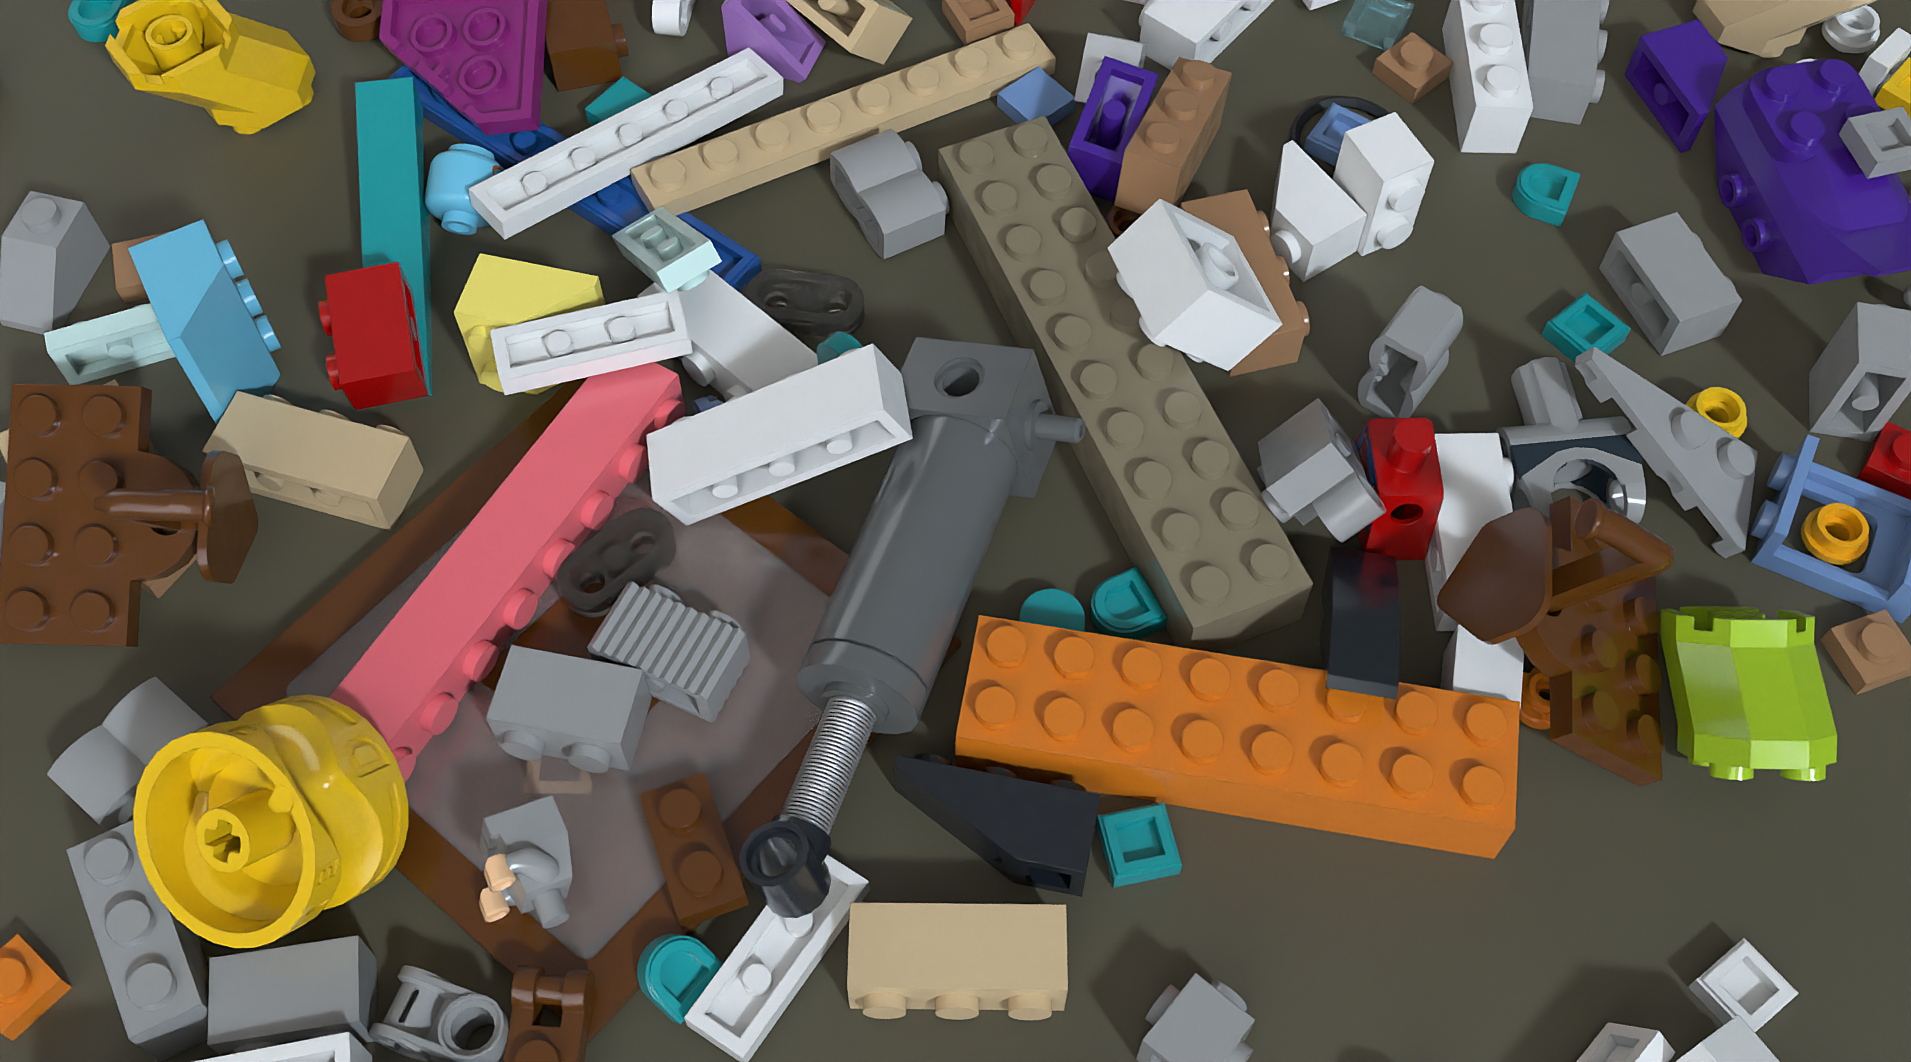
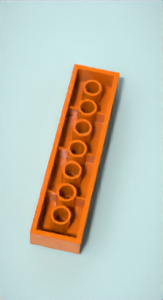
[955,615,1520,859]

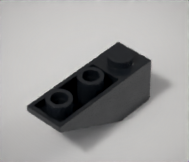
[894,753,1101,897]

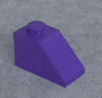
[1624,19,1728,153]
[1067,56,1159,202]

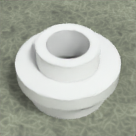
[1822,5,1880,53]

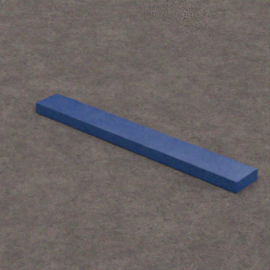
[386,65,762,292]

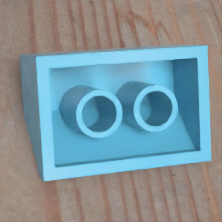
[128,219,282,425]

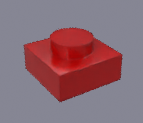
[1857,421,1911,500]

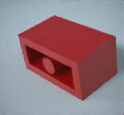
[319,262,429,410]

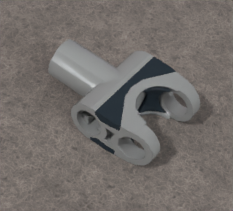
[1495,357,1646,524]

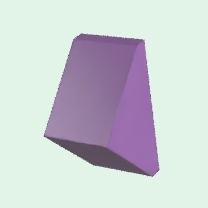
[721,0,826,83]

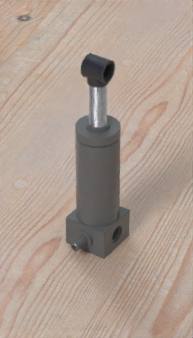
[739,337,1085,918]

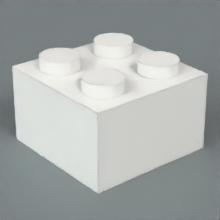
[1108,199,1283,371]

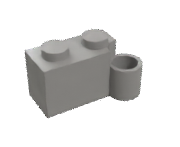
[1257,398,1386,542]

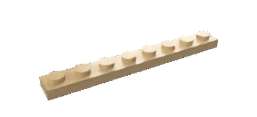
[630,23,1056,216]

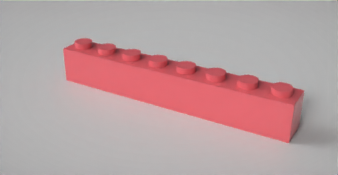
[329,362,686,783]

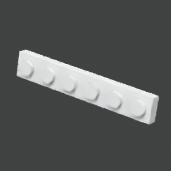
[469,48,783,240]

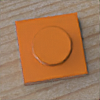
[0,934,72,1041]

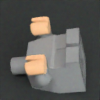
[479,795,573,928]

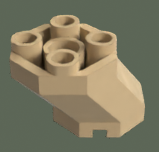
[1693,0,1878,59]

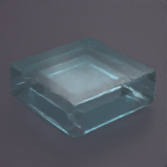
[1341,0,1414,51]

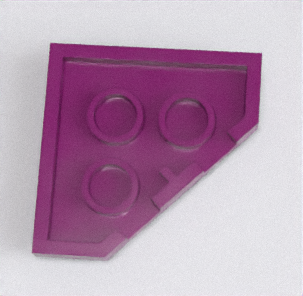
[379,0,548,135]

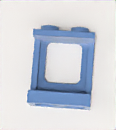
[1750,434,1911,624]

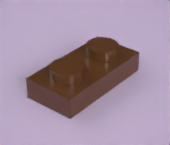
[638,772,749,929]

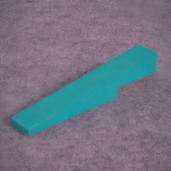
[355,77,433,397]

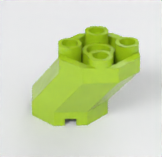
[1660,606,1837,781]

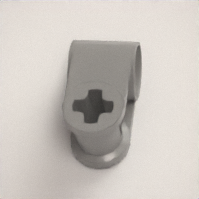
[368,965,510,1062]

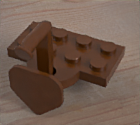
[0,383,258,647]
[1437,495,1674,786]

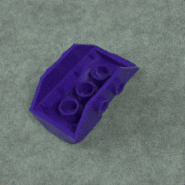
[1714,59,1911,284]

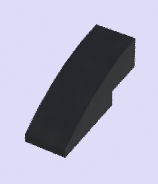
[1319,546,1400,699]

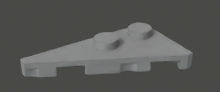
[1575,347,1758,558]

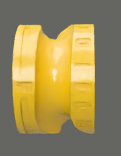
[133,694,408,948]

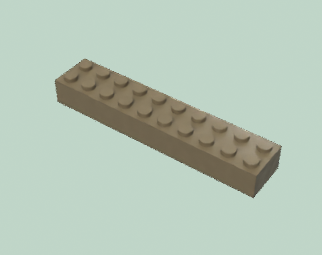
[938,115,1313,652]

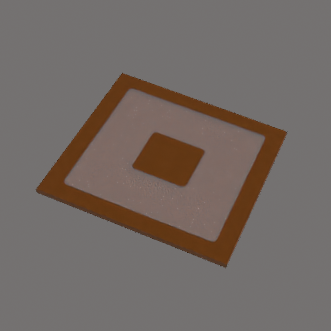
[210,377,961,1044]

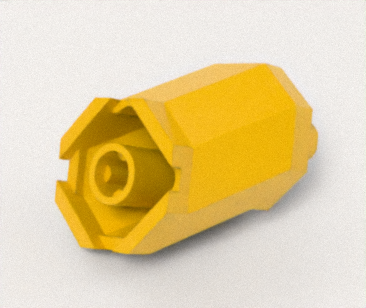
[105,0,316,134]

